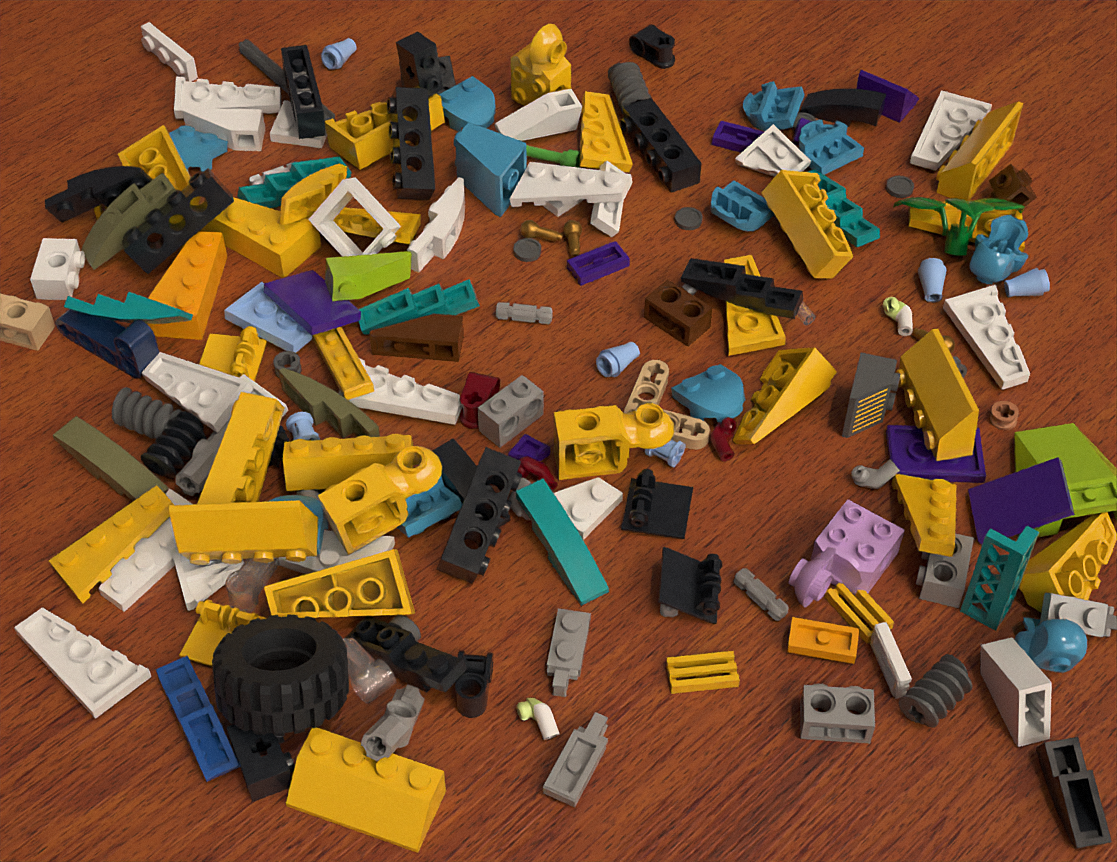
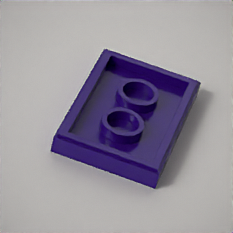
[264,270,361,335]
[886,425,986,483]
[968,457,1075,545]

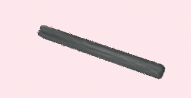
[238,39,336,122]

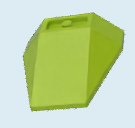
[1014,423,1117,537]

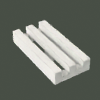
[870,622,912,699]

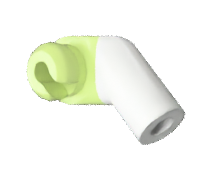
[883,297,913,336]
[516,698,560,740]

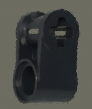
[629,24,675,69]
[455,650,494,718]

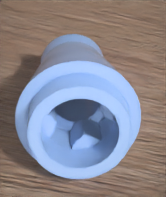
[321,38,357,69]
[918,258,947,302]
[1004,268,1050,298]
[596,342,640,377]

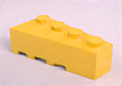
[325,93,445,170]
[761,170,854,279]
[201,197,321,278]
[197,392,284,504]
[264,549,415,618]

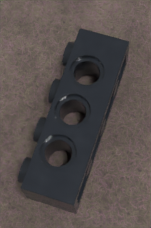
[281,45,326,139]
[387,87,436,200]
[621,98,702,193]
[122,168,234,274]
[436,447,522,584]

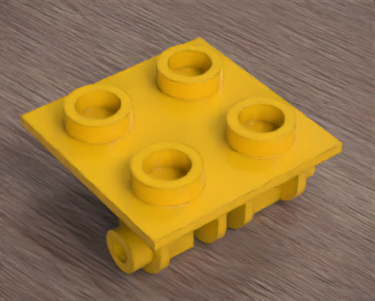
[199,326,267,382]
[179,599,267,666]

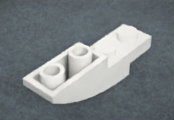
[407,177,465,273]

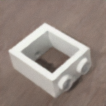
[308,177,401,257]

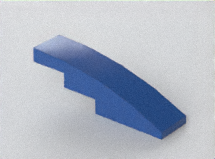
[155,655,240,782]

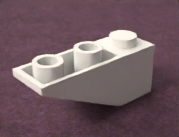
[495,89,582,141]
[182,108,265,151]

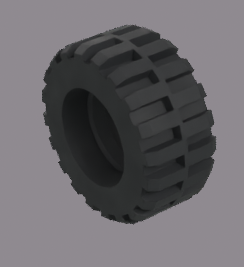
[212,614,349,736]

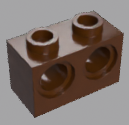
[644,279,712,347]

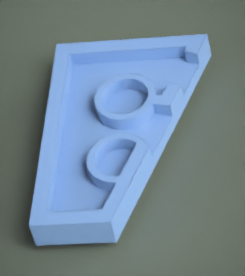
[224,282,312,353]

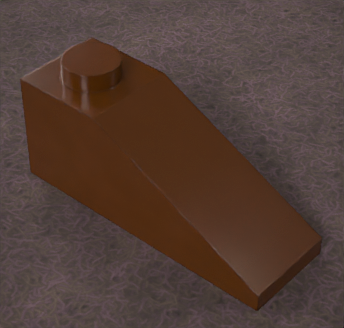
[369,314,464,362]

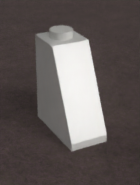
[981,637,1052,747]

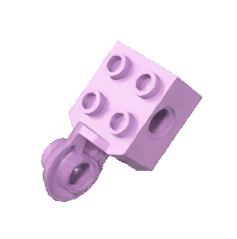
[789,500,905,607]

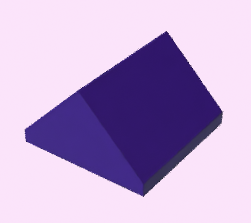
[856,70,919,123]

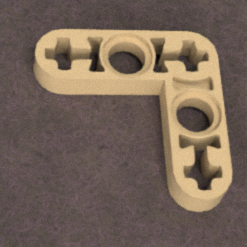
[624,360,710,450]

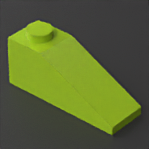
[325,251,412,301]

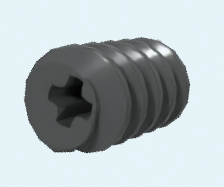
[608,62,651,114]
[112,387,181,439]
[898,654,973,728]

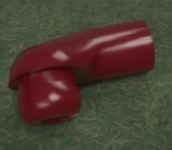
[710,417,737,462]
[517,456,558,491]

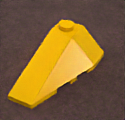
[733,347,837,444]
[1019,512,1117,613]

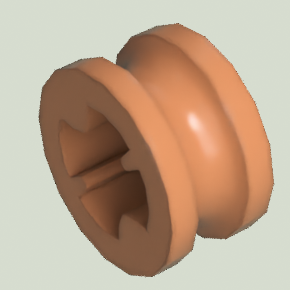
[990,401,1019,430]

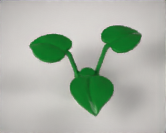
[893,197,1025,255]

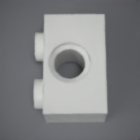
[30,238,85,300]

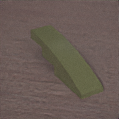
[279,368,380,438]
[53,416,169,501]

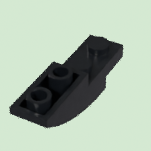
[45,166,153,223]
[345,616,467,693]

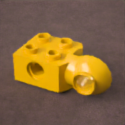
[511,23,571,106]
[554,403,674,480]
[318,446,442,555]

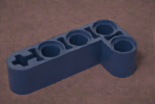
[55,309,159,378]

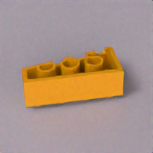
[147,231,227,340]

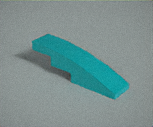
[237,157,352,208]
[808,169,880,247]
[359,279,480,334]
[64,292,193,324]
[516,479,609,606]

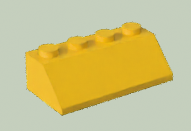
[936,101,1023,201]
[118,125,201,236]
[895,329,979,461]
[283,434,414,491]
[169,500,318,565]
[286,727,446,853]

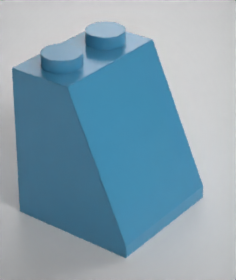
[454,122,527,217]

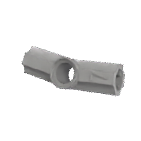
[176,417,231,496]
[361,685,425,761]

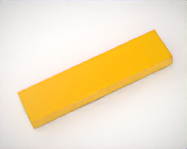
[312,327,374,400]

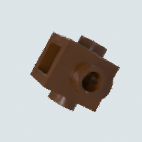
[989,164,1037,206]

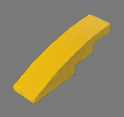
[280,163,347,226]

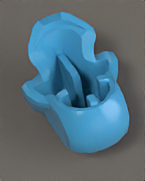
[969,215,1029,284]
[1015,617,1087,673]

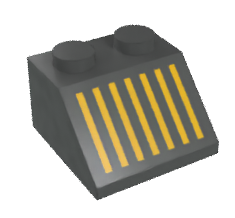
[842,352,901,438]

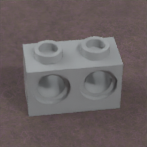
[478,375,544,448]
[916,533,974,608]
[800,684,875,744]

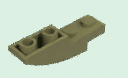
[81,173,176,270]

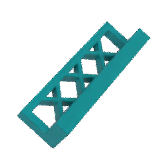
[960,526,1039,631]

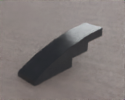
[681,258,804,319]

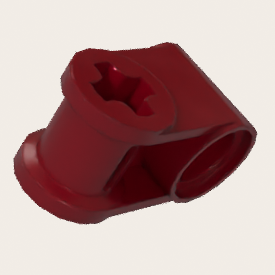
[459,372,500,429]

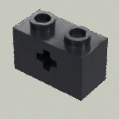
[396,31,443,97]
[227,724,295,802]

